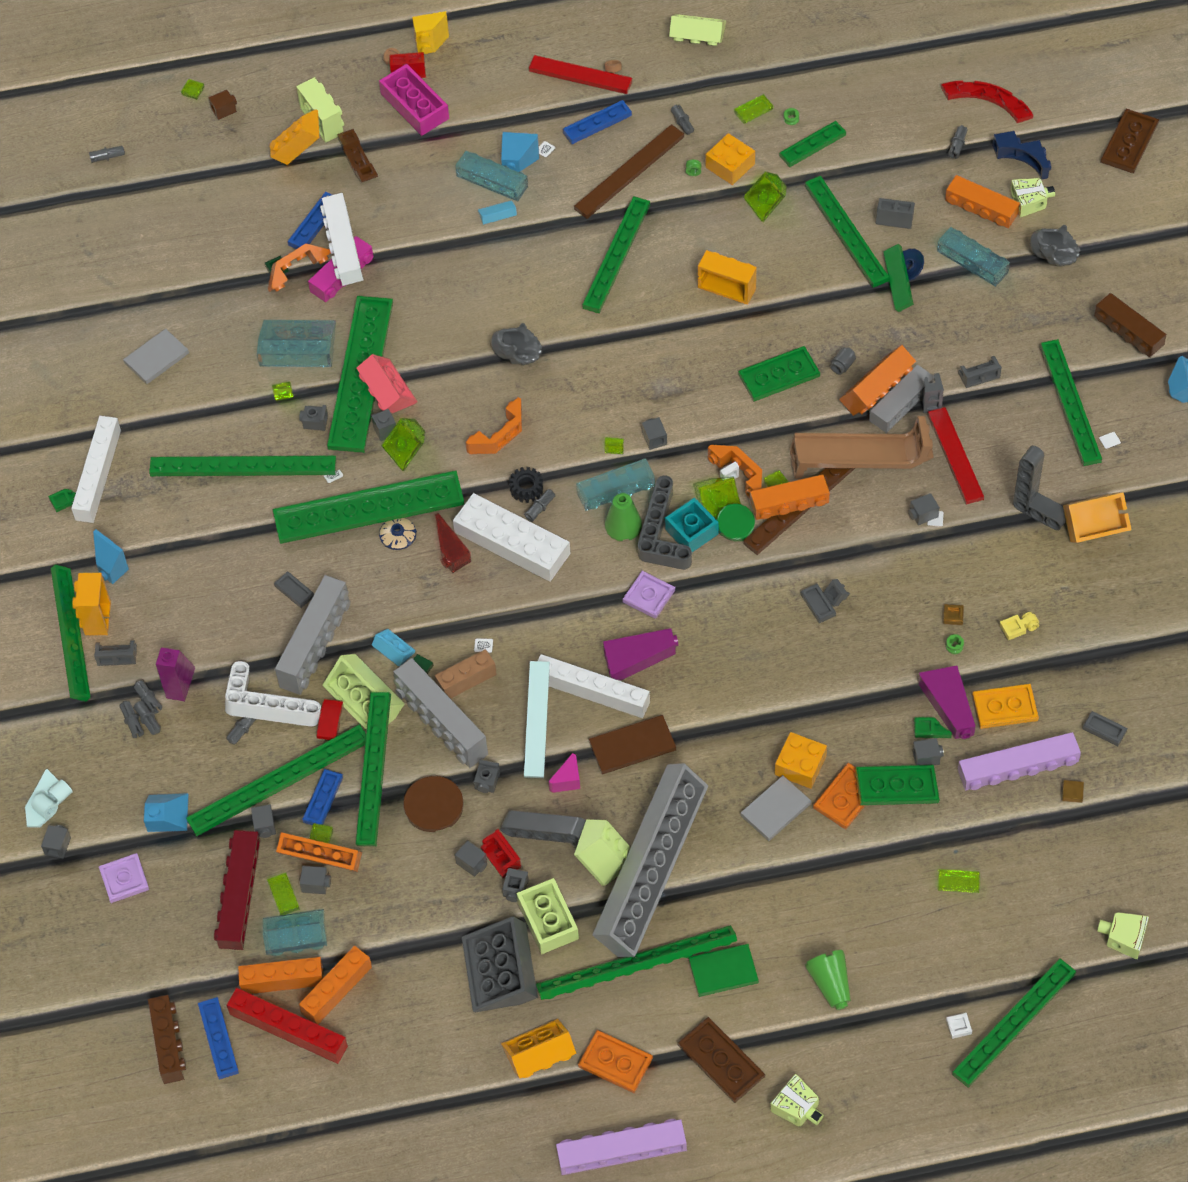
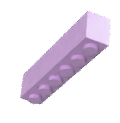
[958,732,1081,791]
[556,1119,687,1175]

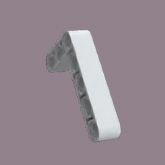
[225,661,321,726]

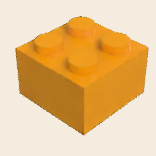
[705,133,755,185]
[775,732,827,789]

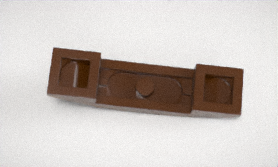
[337,129,378,183]

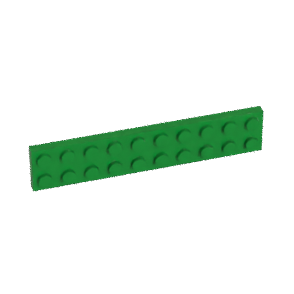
[327,296,393,453]
[273,470,465,544]

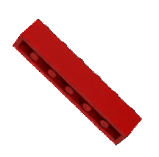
[227,988,348,1064]

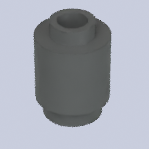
[830,347,856,375]

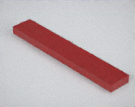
[529,55,632,94]
[928,407,984,505]

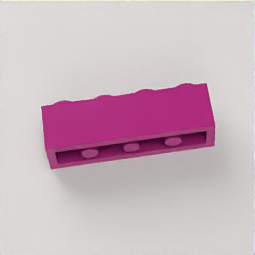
[308,236,374,302]

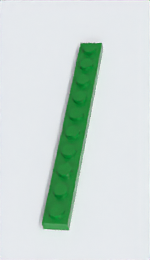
[149,456,337,477]
[186,724,366,836]
[536,925,737,1000]

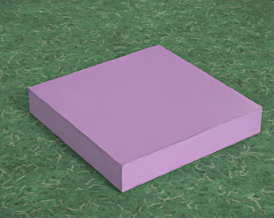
[623,571,675,619]
[99,853,149,903]

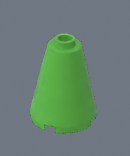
[605,493,642,541]
[805,950,851,1010]

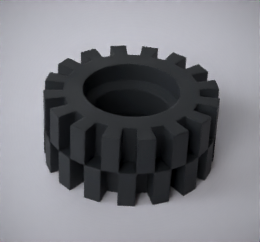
[509,467,543,503]

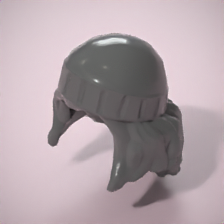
[1030,225,1080,266]
[491,323,542,365]

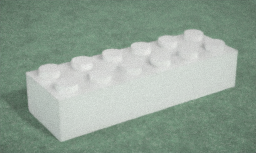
[453,493,570,582]

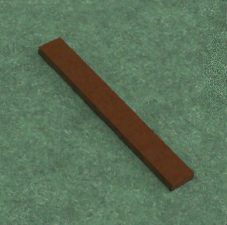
[574,124,684,219]

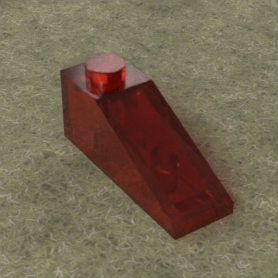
[435,513,471,573]

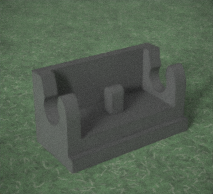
[876,198,915,229]
[958,356,1002,388]
[922,373,944,413]
[94,640,137,666]

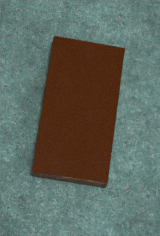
[1100,108,1159,174]
[589,715,676,775]
[678,1017,765,1103]

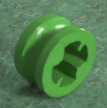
[784,108,799,125]
[686,159,702,176]
[946,634,964,654]

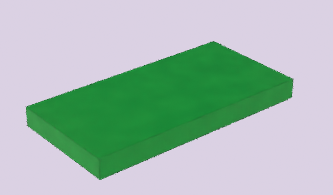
[738,346,820,402]
[855,765,940,806]

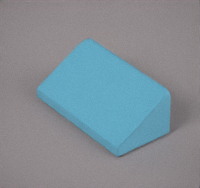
[478,200,517,225]
[372,629,416,666]

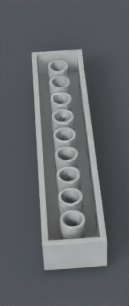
[592,763,708,957]

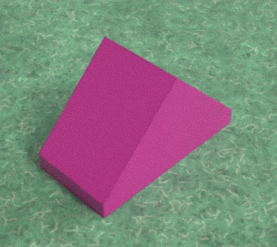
[549,753,580,793]

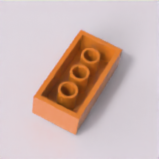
[839,345,916,416]

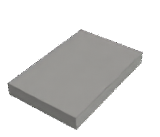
[123,328,189,384]
[741,776,811,841]

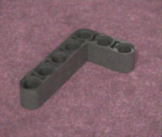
[1013,445,1066,530]
[638,475,692,570]
[500,810,586,849]

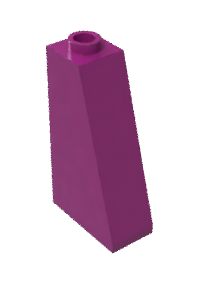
[603,628,679,681]
[156,647,195,702]
[918,665,976,739]

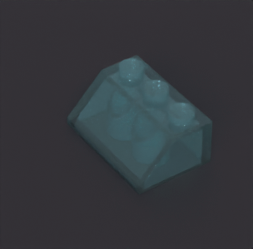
[262,909,327,956]

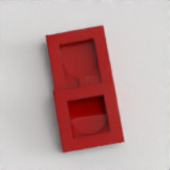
[317,699,344,740]

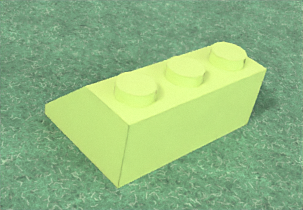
[669,14,726,45]
[574,820,631,886]

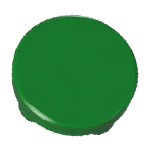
[717,504,755,541]

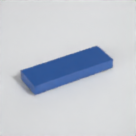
[302,769,343,828]

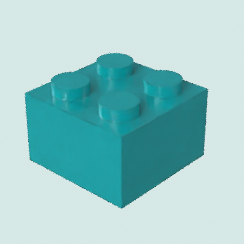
[665,497,719,552]

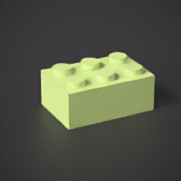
[296,77,344,143]
[516,878,579,955]

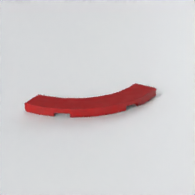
[941,80,1033,123]

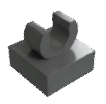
[823,579,850,607]

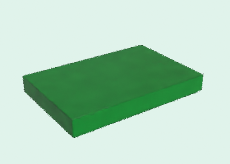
[689,944,759,997]

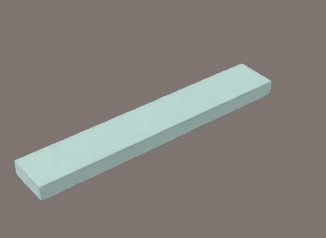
[524,661,550,778]

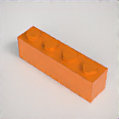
[945,175,1020,229]
[750,474,830,520]
[276,832,362,872]
[299,945,372,1024]
[238,957,324,994]

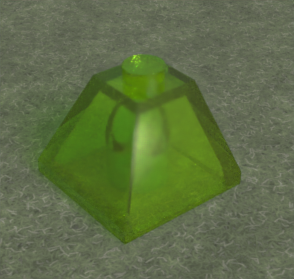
[743,171,787,222]
[382,418,425,471]
[693,476,741,520]

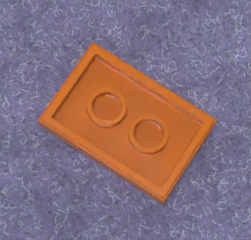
[813,763,865,830]
[578,1030,653,1093]

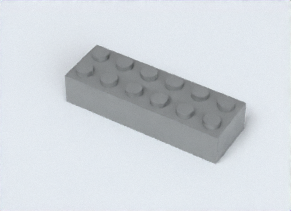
[275,575,350,695]
[393,658,488,768]

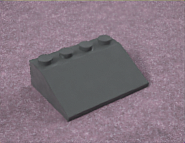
[462,916,538,1013]

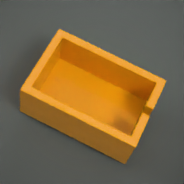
[698,250,757,305]
[1063,492,1131,543]
[73,573,111,636]

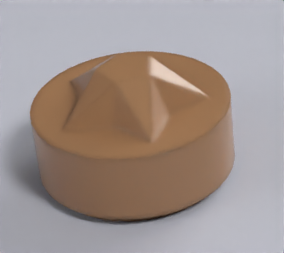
[383,48,400,66]
[604,60,622,73]

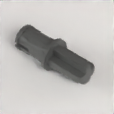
[671,104,694,135]
[948,125,968,159]
[89,146,125,163]
[524,489,555,522]
[134,680,162,714]
[119,701,144,738]
[133,701,161,735]
[226,717,257,745]

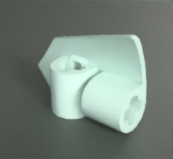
[25,769,73,828]

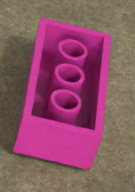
[379,64,450,136]

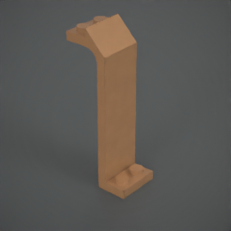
[790,416,934,479]

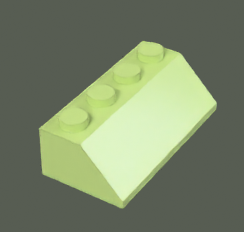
[323,654,405,730]

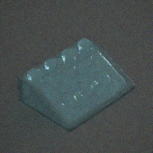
[257,320,336,367]

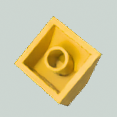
[412,11,449,54]

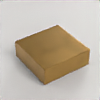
[943,604,964,625]
[1062,780,1084,803]

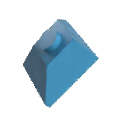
[501,132,540,172]
[1168,356,1188,403]
[93,529,129,584]
[144,793,189,832]

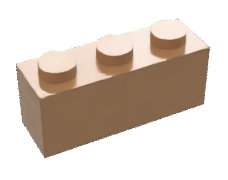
[435,649,497,699]

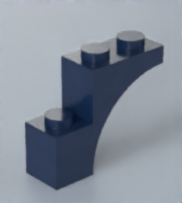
[992,131,1051,180]

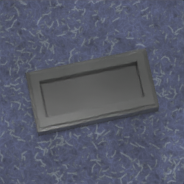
[274,571,314,608]
[800,584,836,623]
[1083,711,1128,746]

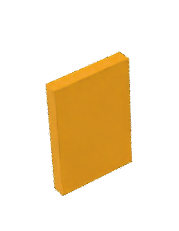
[972,684,1039,729]

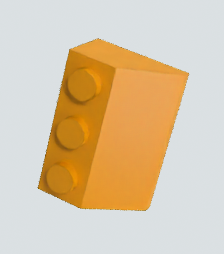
[270,109,319,165]
[501,1019,577,1079]

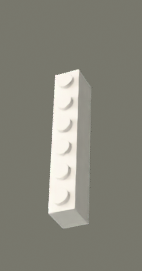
[320,193,363,286]
[71,416,121,523]
[538,654,650,718]

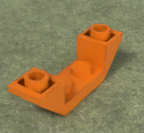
[268,244,331,292]
[466,397,522,454]
[707,445,762,499]

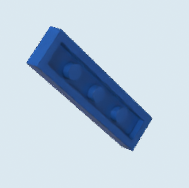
[563,100,632,144]
[288,192,332,249]
[198,997,239,1080]

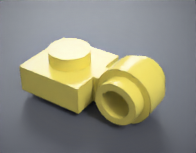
[1000,612,1039,641]

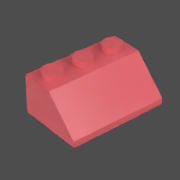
[357,354,417,413]

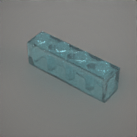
[455,151,528,202]
[937,227,1010,287]
[576,458,655,511]

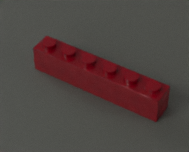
[214,830,261,950]

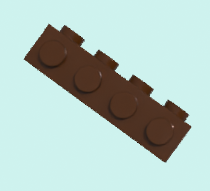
[1094,293,1167,358]
[148,995,186,1084]

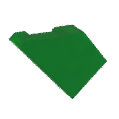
[48,489,76,513]
[914,717,952,738]

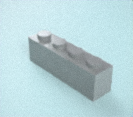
[869,365,934,433]

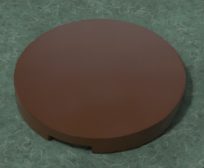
[404,776,464,832]

